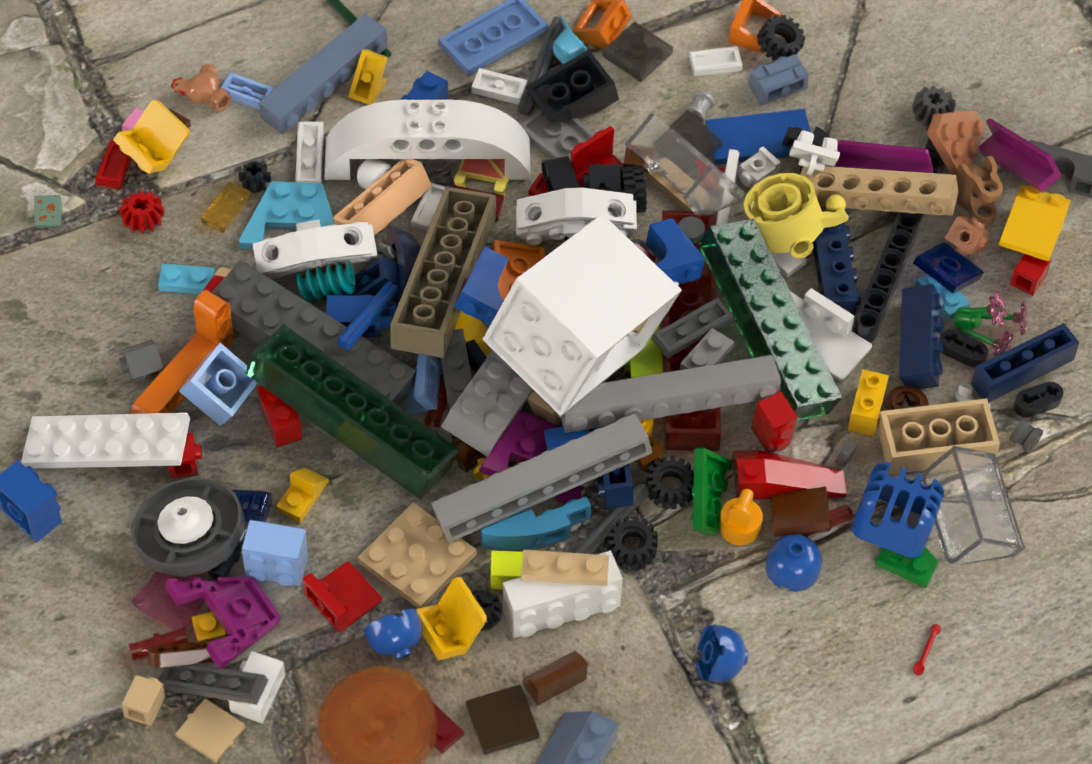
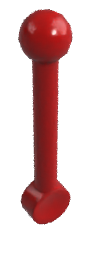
[913,624,941,676]

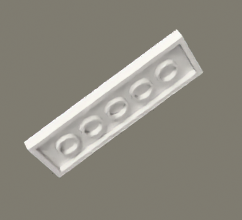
[21,413,190,468]

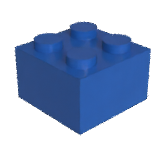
[0,460,62,543]

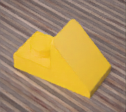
[348,49,388,105]
[276,468,329,523]

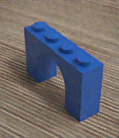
[646,218,705,284]
[454,246,509,326]

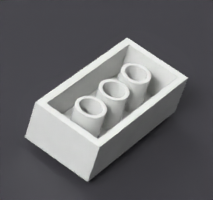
[502,551,623,638]

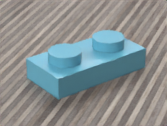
[158,264,215,294]
[915,268,970,321]

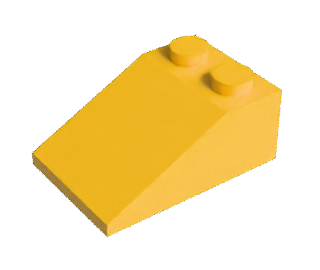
[999,185,1071,261]

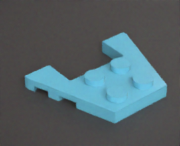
[239,181,334,249]

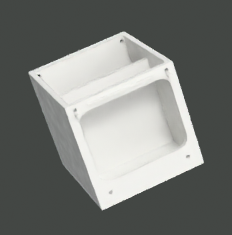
[482,214,682,416]

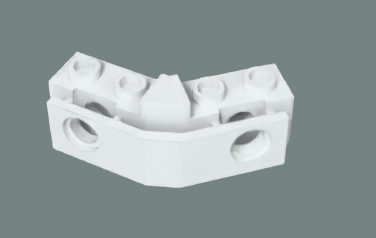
[516,188,637,245]
[253,220,377,280]

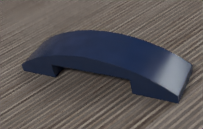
[386,225,421,309]

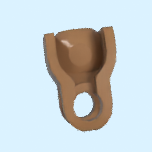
[956,156,1003,226]

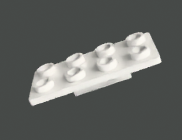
[756,288,872,382]

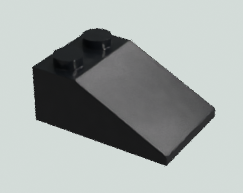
[525,49,619,124]

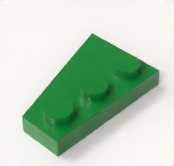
[691,448,733,536]

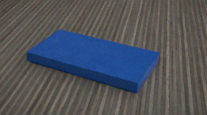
[705,109,811,165]

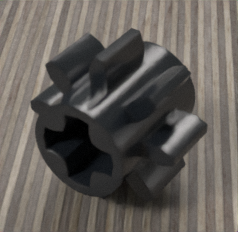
[238,161,271,194]

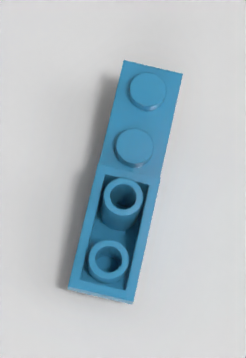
[481,496,591,550]

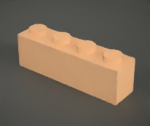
[332,159,432,239]

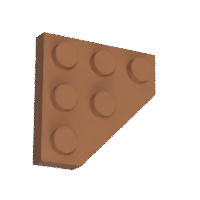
[927,110,985,175]

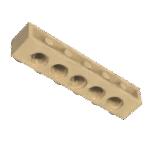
[801,166,958,216]

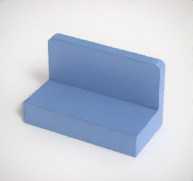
[407,354,441,416]

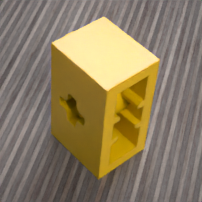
[848,369,889,437]

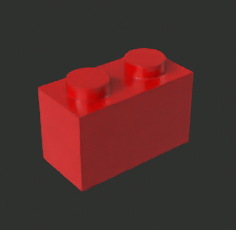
[257,379,302,448]
[751,392,798,452]

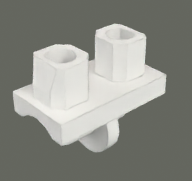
[789,131,840,176]

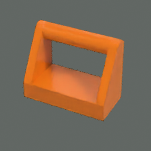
[572,0,632,50]
[729,0,782,53]

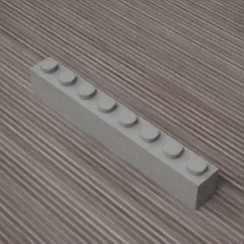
[561,355,781,433]
[431,414,652,543]

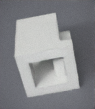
[738,146,780,189]

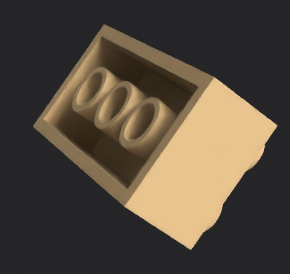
[877,398,1000,475]

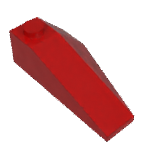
[732,450,847,500]

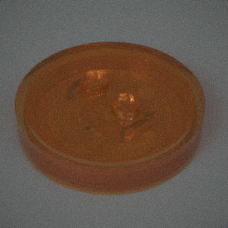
[319,666,438,764]

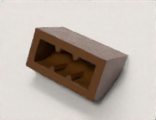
[523,651,588,706]

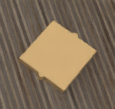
[175,698,246,763]

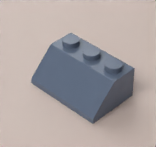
[537,711,618,764]

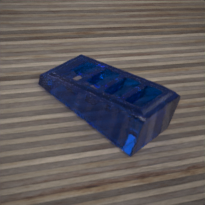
[231,489,272,522]

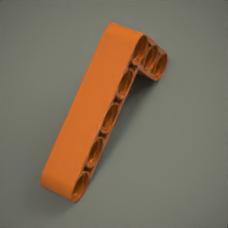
[131,290,234,414]

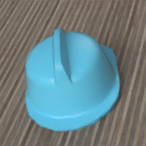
[553,15,588,64]

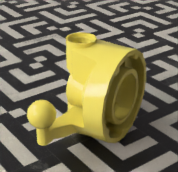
[731,173,849,265]

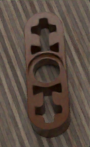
[148,640,215,668]

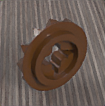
[885,386,929,410]

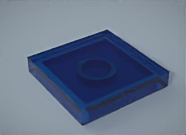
[913,242,984,294]

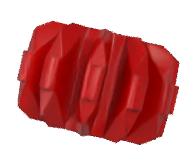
[119,190,165,234]

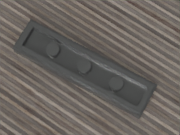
[158,664,268,705]

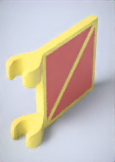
[454,159,509,197]

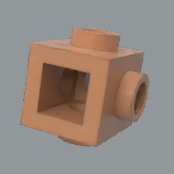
[945,216,991,256]

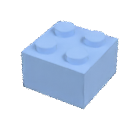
[179,343,261,426]
[242,520,308,586]

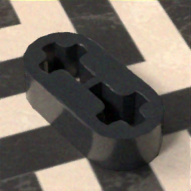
[940,330,988,368]
[1013,382,1064,418]

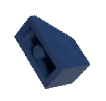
[347,256,400,296]

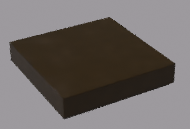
[466,684,539,755]

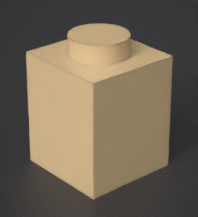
[121,675,165,726]

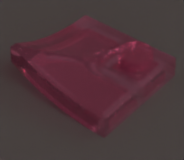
[131,572,205,634]

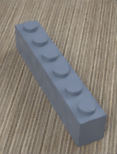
[259,13,388,134]

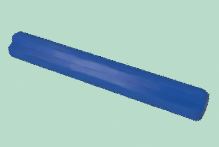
[337,282,399,350]

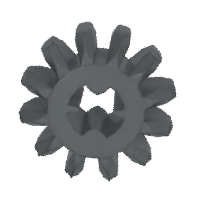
[912,84,956,126]

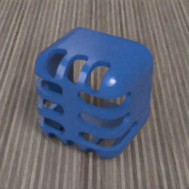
[851,461,944,558]

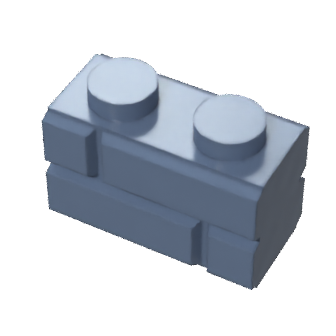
[749,54,809,105]

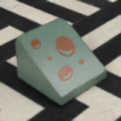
[34,195,63,228]

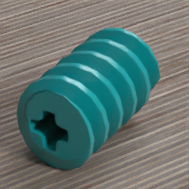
[296,260,355,303]

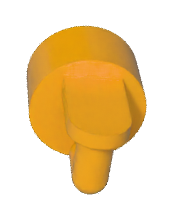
[719,489,763,546]

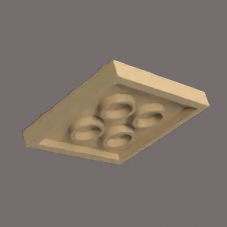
[357,502,476,609]

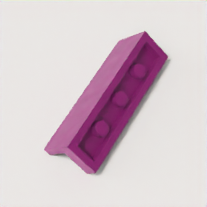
[979,118,1061,193]
[835,139,933,173]

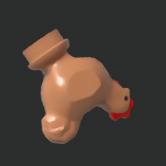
[171,64,231,111]

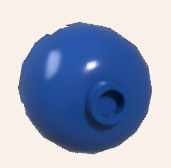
[765,534,822,592]
[363,608,422,660]
[696,624,748,682]

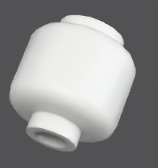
[357,159,392,189]

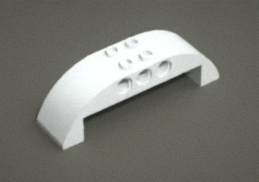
[324,100,531,180]

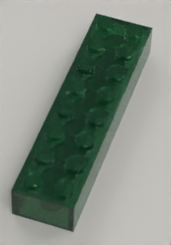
[698,219,843,421]
[245,324,460,500]

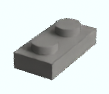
[680,328,734,370]

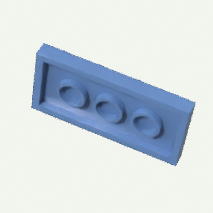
[439,0,548,77]

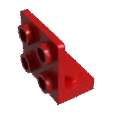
[571,126,624,190]
[302,561,382,633]

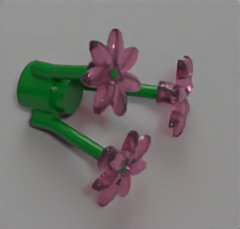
[954,291,1027,356]

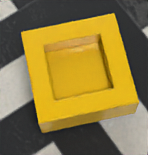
[192,612,226,642]

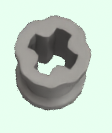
[684,90,715,124]

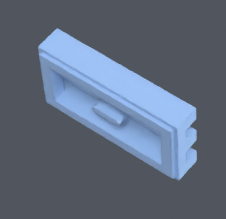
[220,72,275,110]

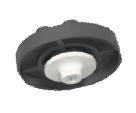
[131,477,245,577]

